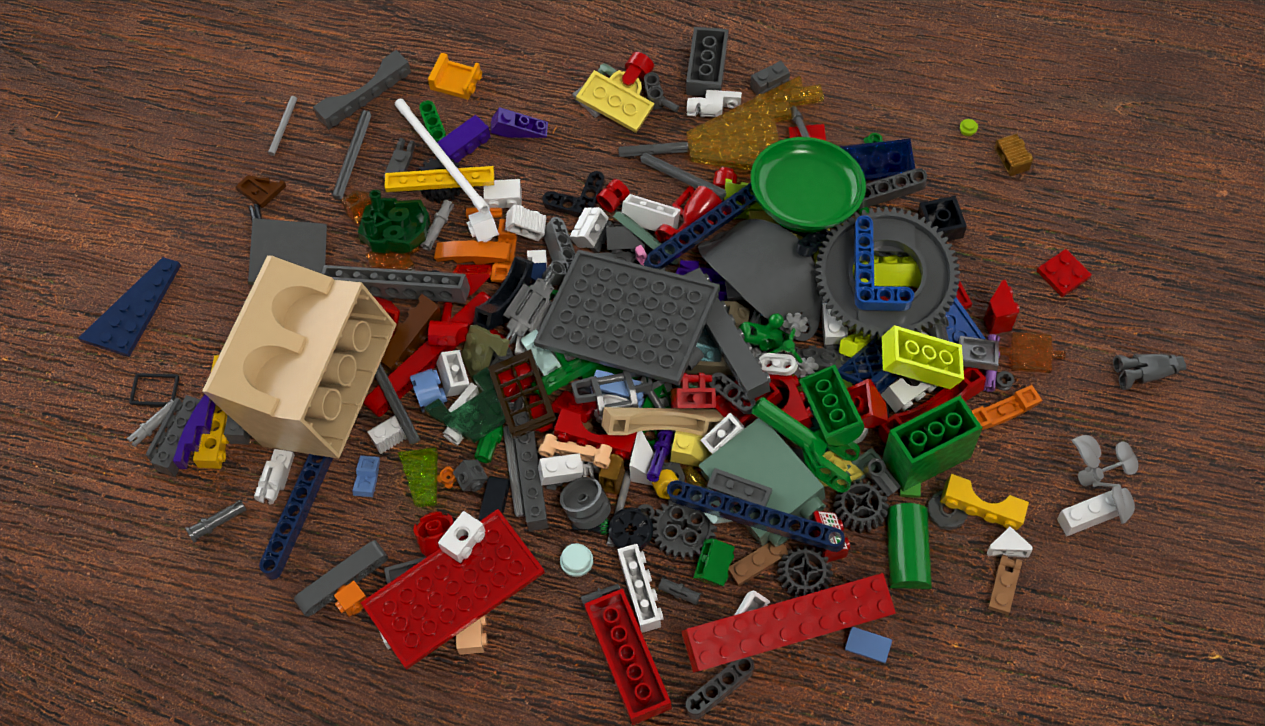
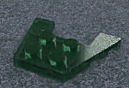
[424,367,506,443]

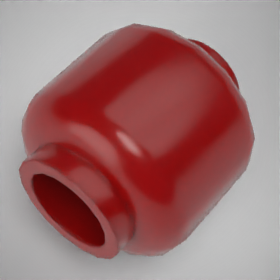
[713,167,737,189]

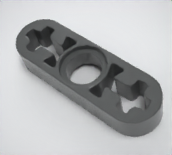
[709,373,756,414]

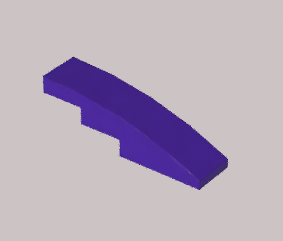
[173,395,216,469]

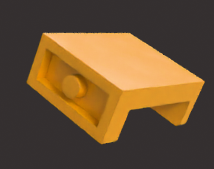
[428,53,482,100]

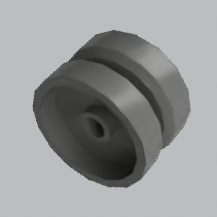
[560,477,611,529]

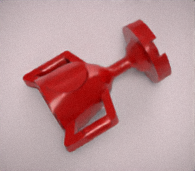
[655,186,728,253]

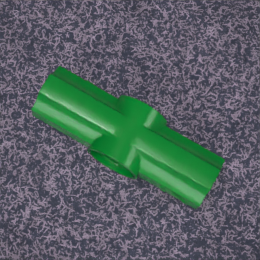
[474,404,505,464]

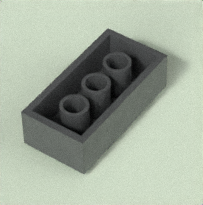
[686,27,729,97]

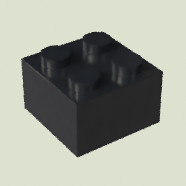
[917,196,967,241]

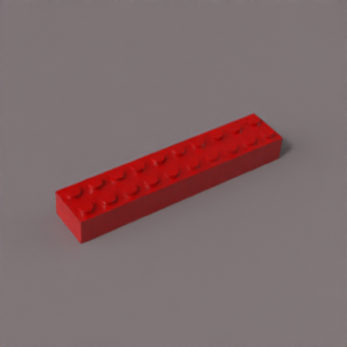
[681,573,896,673]

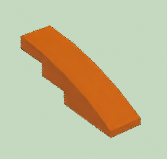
[434,240,511,264]

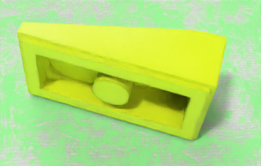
[839,331,875,358]

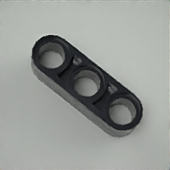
[478,476,510,521]

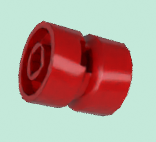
[596,179,630,213]

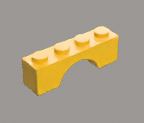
[940,474,1029,530]

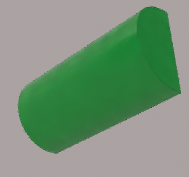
[798,365,864,446]
[887,503,932,589]

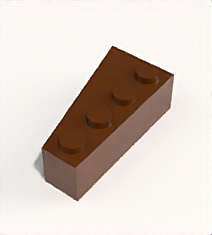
[380,294,442,374]

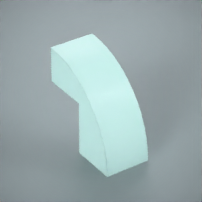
[520,329,561,376]

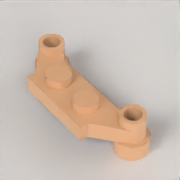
[538,434,612,469]

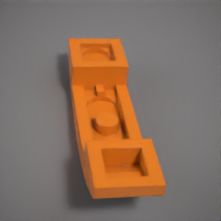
[491,219,517,282]
[972,385,1043,430]

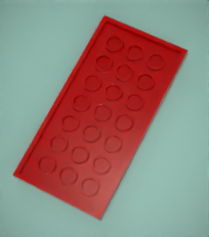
[361,509,545,670]

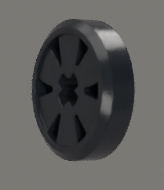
[609,507,653,551]

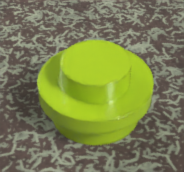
[960,119,978,136]

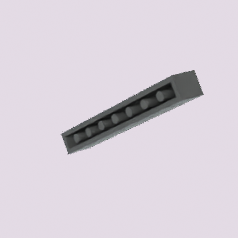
[683,268,771,401]

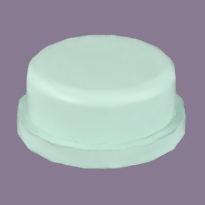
[560,543,593,577]

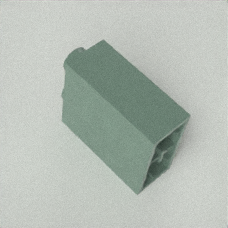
[699,418,826,547]

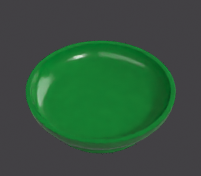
[751,137,866,232]

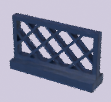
[838,336,901,394]

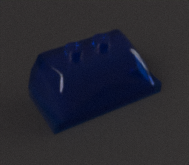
[840,138,916,181]

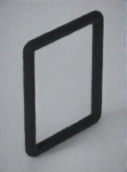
[129,373,179,406]

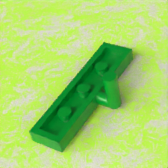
[532,351,601,399]

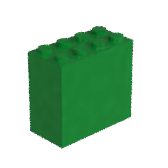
[882,395,983,492]

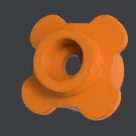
[437,466,457,489]

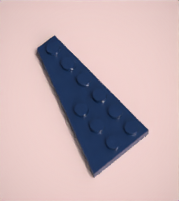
[78,257,181,357]

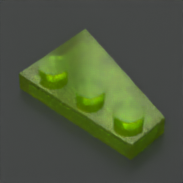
[398,448,438,507]

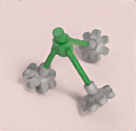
[752,312,819,378]

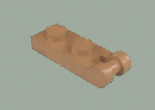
[988,554,1023,615]

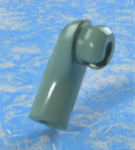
[598,63,617,77]

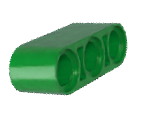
[419,100,446,142]

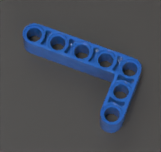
[854,215,914,311]

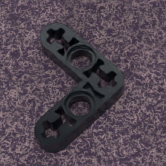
[543,171,605,217]
[779,224,830,257]

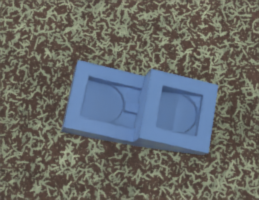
[352,455,380,497]

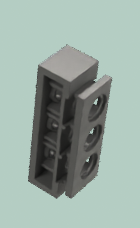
[145,395,200,477]

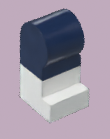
[527,250,547,285]

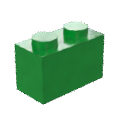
[693,539,735,586]

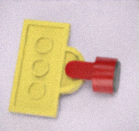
[576,52,655,133]

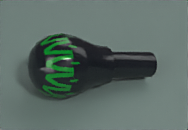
[572,518,610,535]

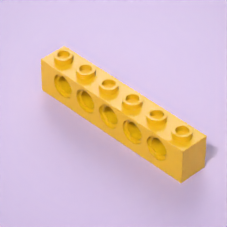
[193,355,229,469]

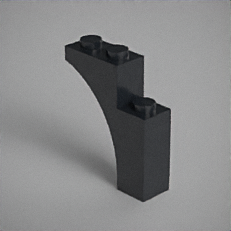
[473,256,534,331]

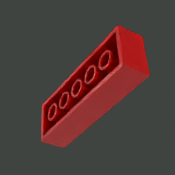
[584,588,672,726]

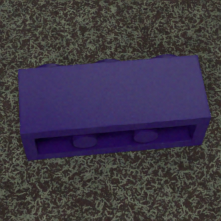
[437,115,491,163]

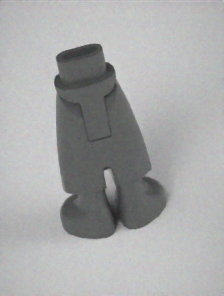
[1113,354,1186,390]

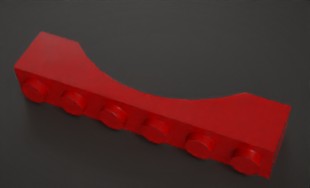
[878,367,986,444]

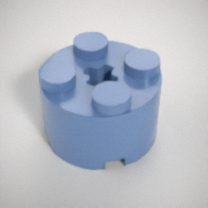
[410,368,447,412]

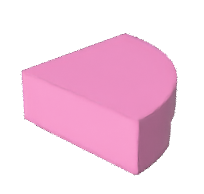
[635,245,647,266]

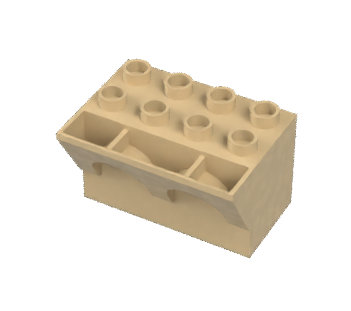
[202,255,397,459]

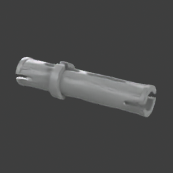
[420,200,454,251]
[127,399,177,447]

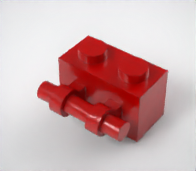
[671,372,716,408]

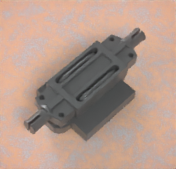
[503,271,556,345]

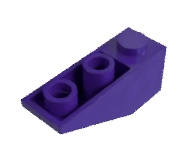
[490,107,548,138]

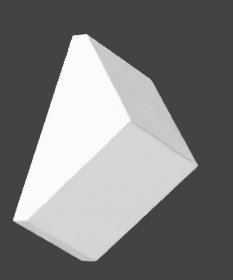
[987,527,1032,557]

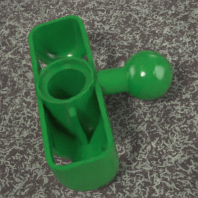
[738,313,790,351]

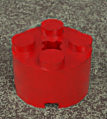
[413,512,454,558]

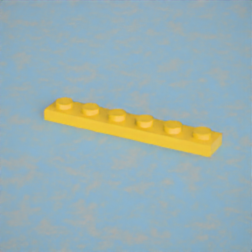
[385,166,495,192]

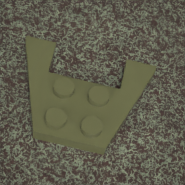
[461,325,510,404]

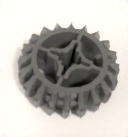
[833,479,889,533]
[777,545,833,598]

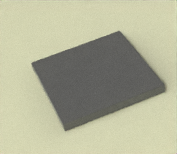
[248,218,327,285]

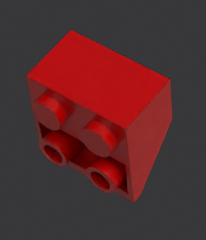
[984,280,1019,335]

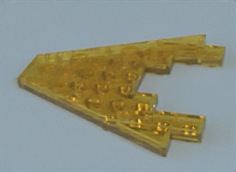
[686,76,824,170]

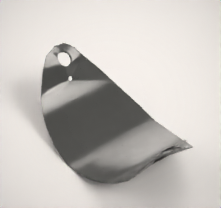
[698,219,823,341]

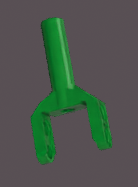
[751,397,860,493]

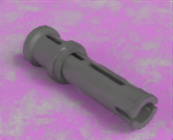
[185,500,246,543]

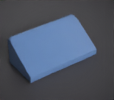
[845,627,892,663]

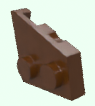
[235,175,286,208]

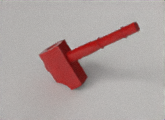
[428,302,469,346]

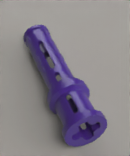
[646,430,675,482]

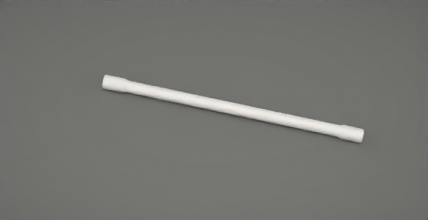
[395,99,490,214]

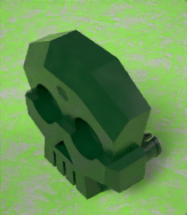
[358,190,430,254]

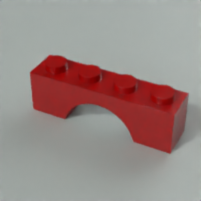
[767,364,814,428]
[554,409,637,460]

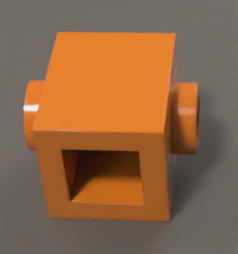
[334,581,367,617]

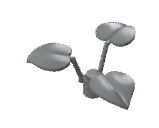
[1072,435,1138,524]

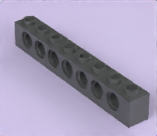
[321,265,470,303]

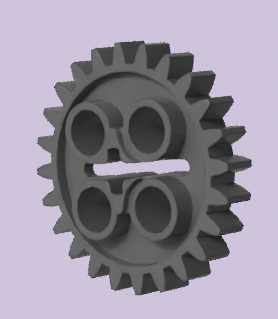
[653,499,717,561]

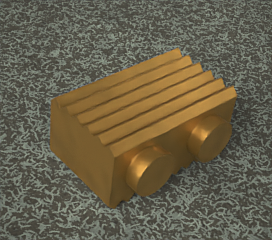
[994,133,1033,176]
[598,454,625,495]

